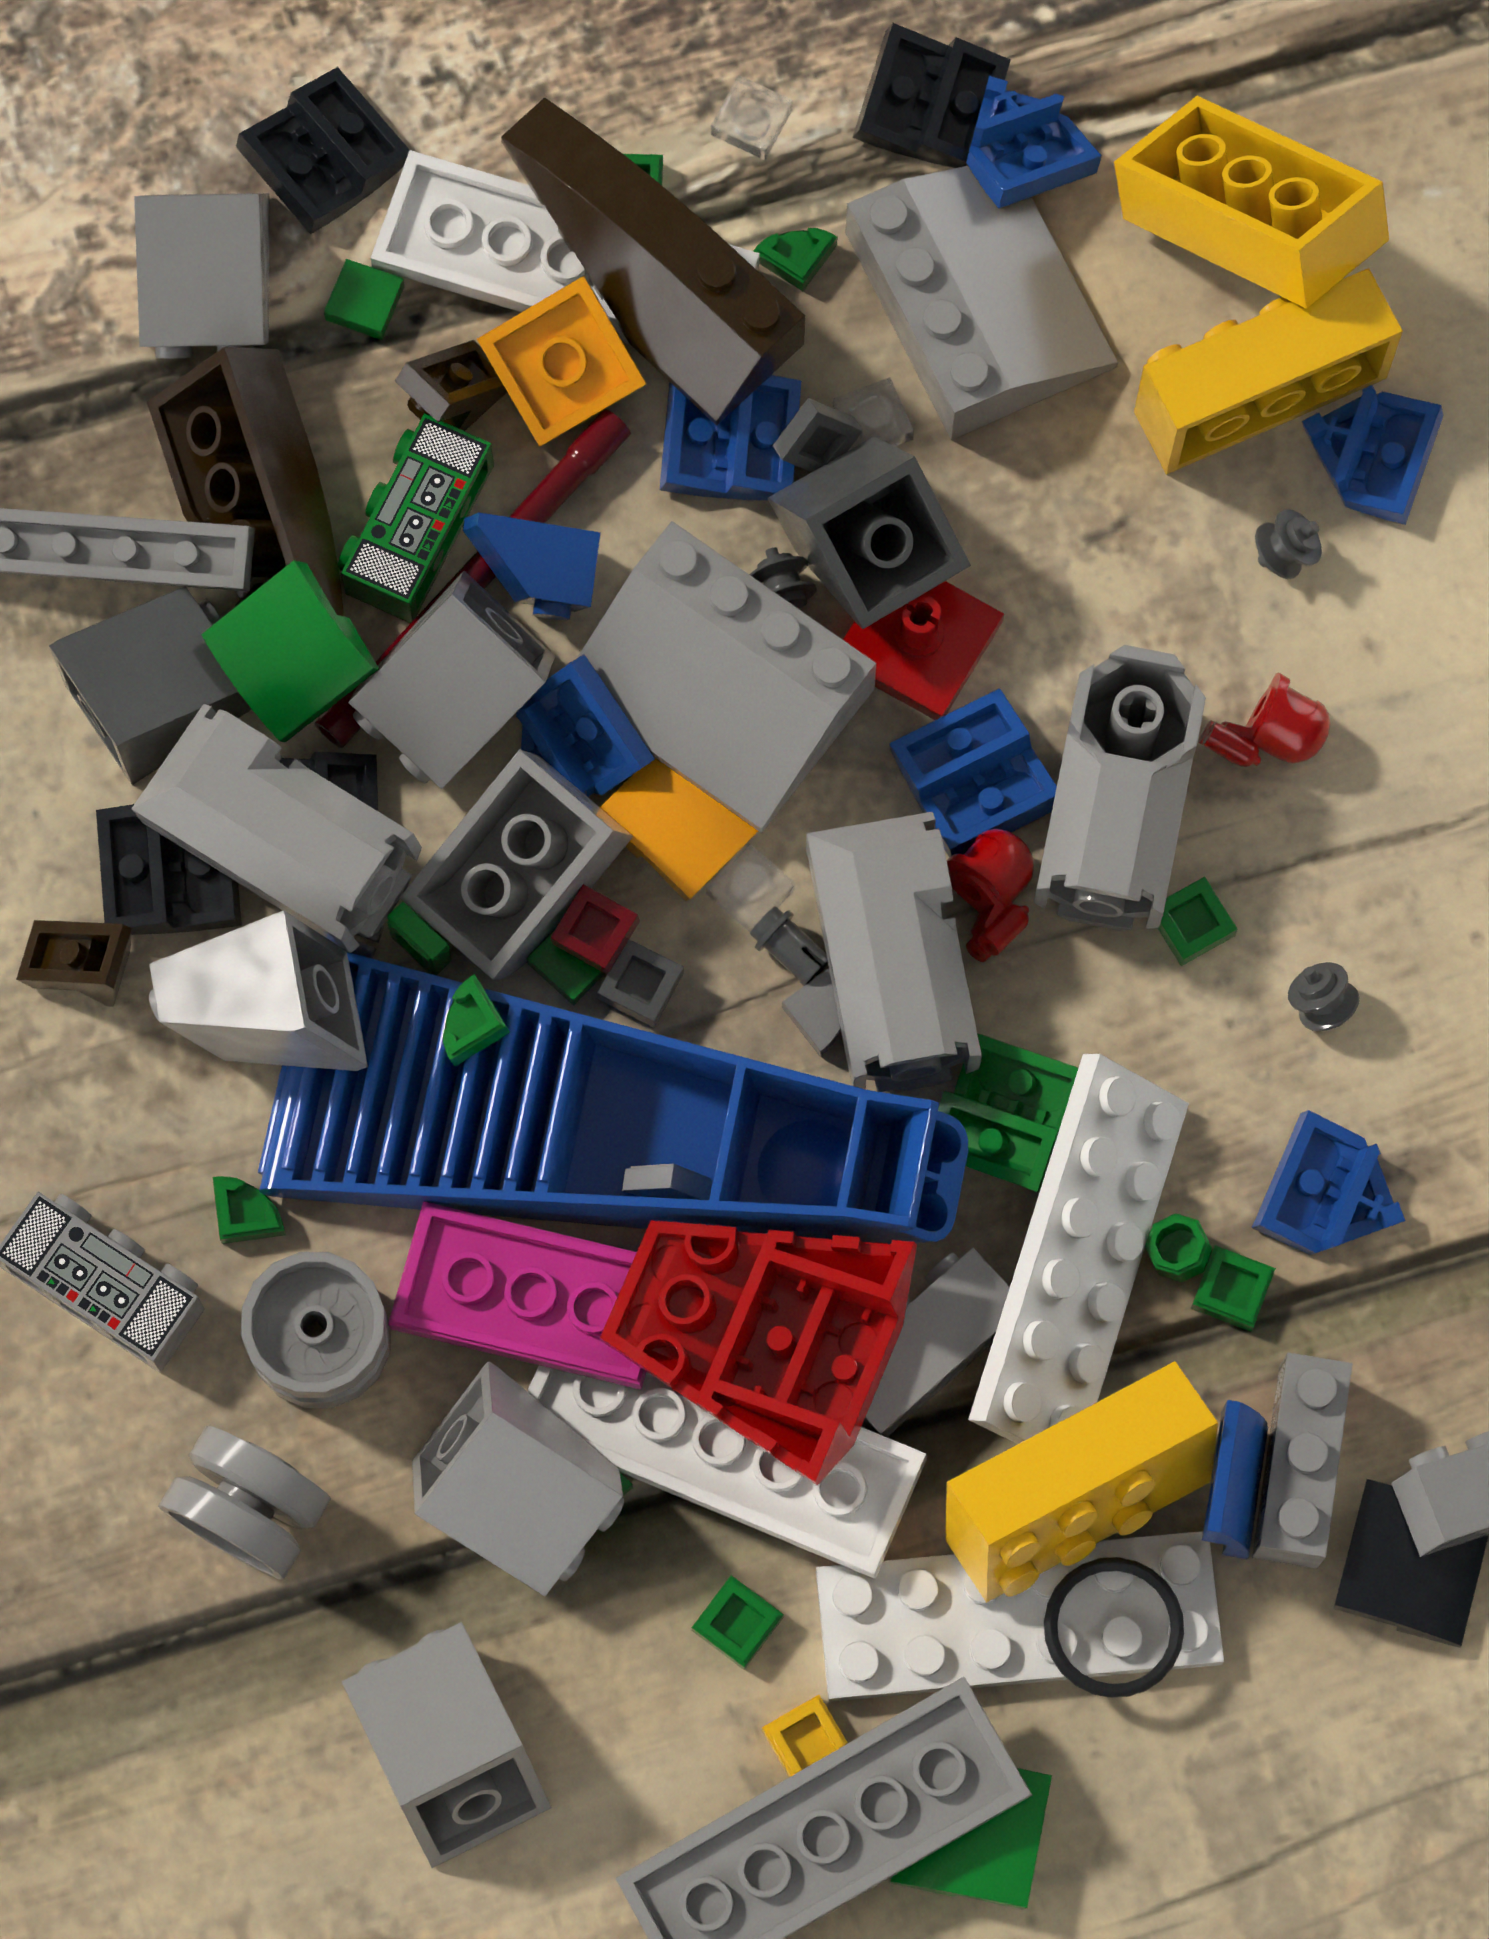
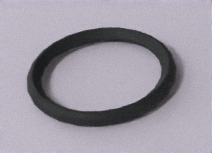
[1044,1557,1184,1698]

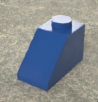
[463,512,601,620]

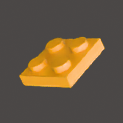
[477,276,647,447]

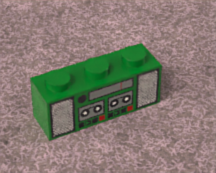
[338,413,494,623]

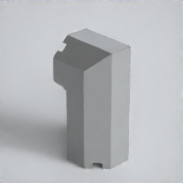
[1034,645,1206,931]
[132,704,422,953]
[806,812,982,1093]

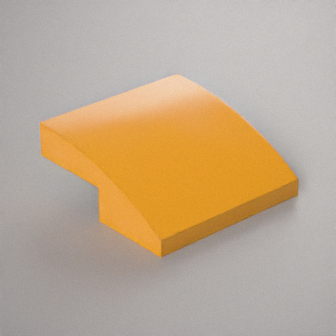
[600,757,758,901]

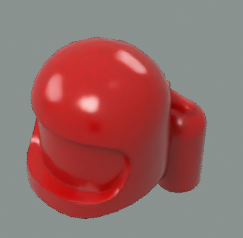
[1198,672,1330,767]
[946,829,1034,962]

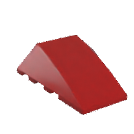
[600,1220,917,1486]

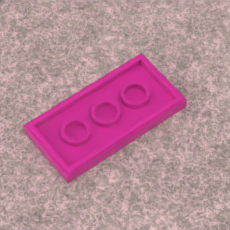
[388,1201,647,1390]

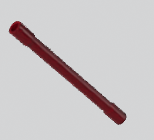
[314,409,631,749]

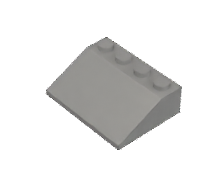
[845,166,1118,440]
[577,521,876,833]

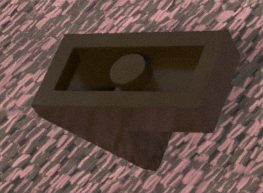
[395,340,507,431]
[16,920,132,1007]

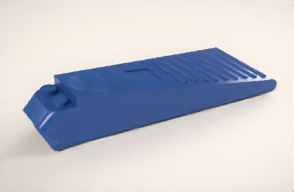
[258,952,968,1244]

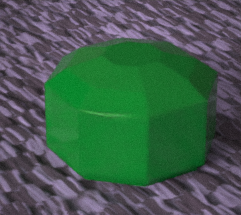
[1145,1213,1212,1282]

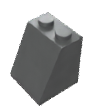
[768,436,971,629]
[49,586,252,785]

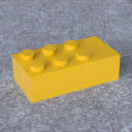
[1114,96,1389,309]
[1134,268,1403,475]
[945,1361,1218,1603]

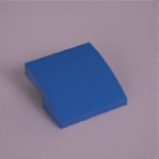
[659,375,802,501]
[889,688,1057,857]
[1202,1400,1268,1559]

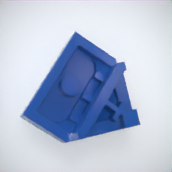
[966,76,1102,209]
[1302,385,1444,525]
[516,654,655,797]
[1252,1110,1406,1255]

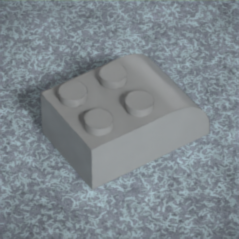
[399,749,633,980]

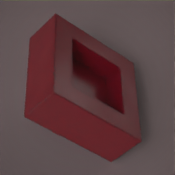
[550,884,640,975]

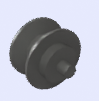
[1255,509,1322,579]
[750,547,817,609]
[1288,962,1360,1031]

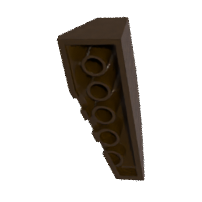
[501,97,805,426]
[147,347,344,616]

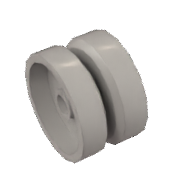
[241,1252,391,1408]
[158,1425,331,1579]

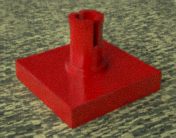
[843,581,1004,720]

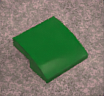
[201,560,379,743]
[938,1033,1079,1192]
[889,1768,1052,1910]

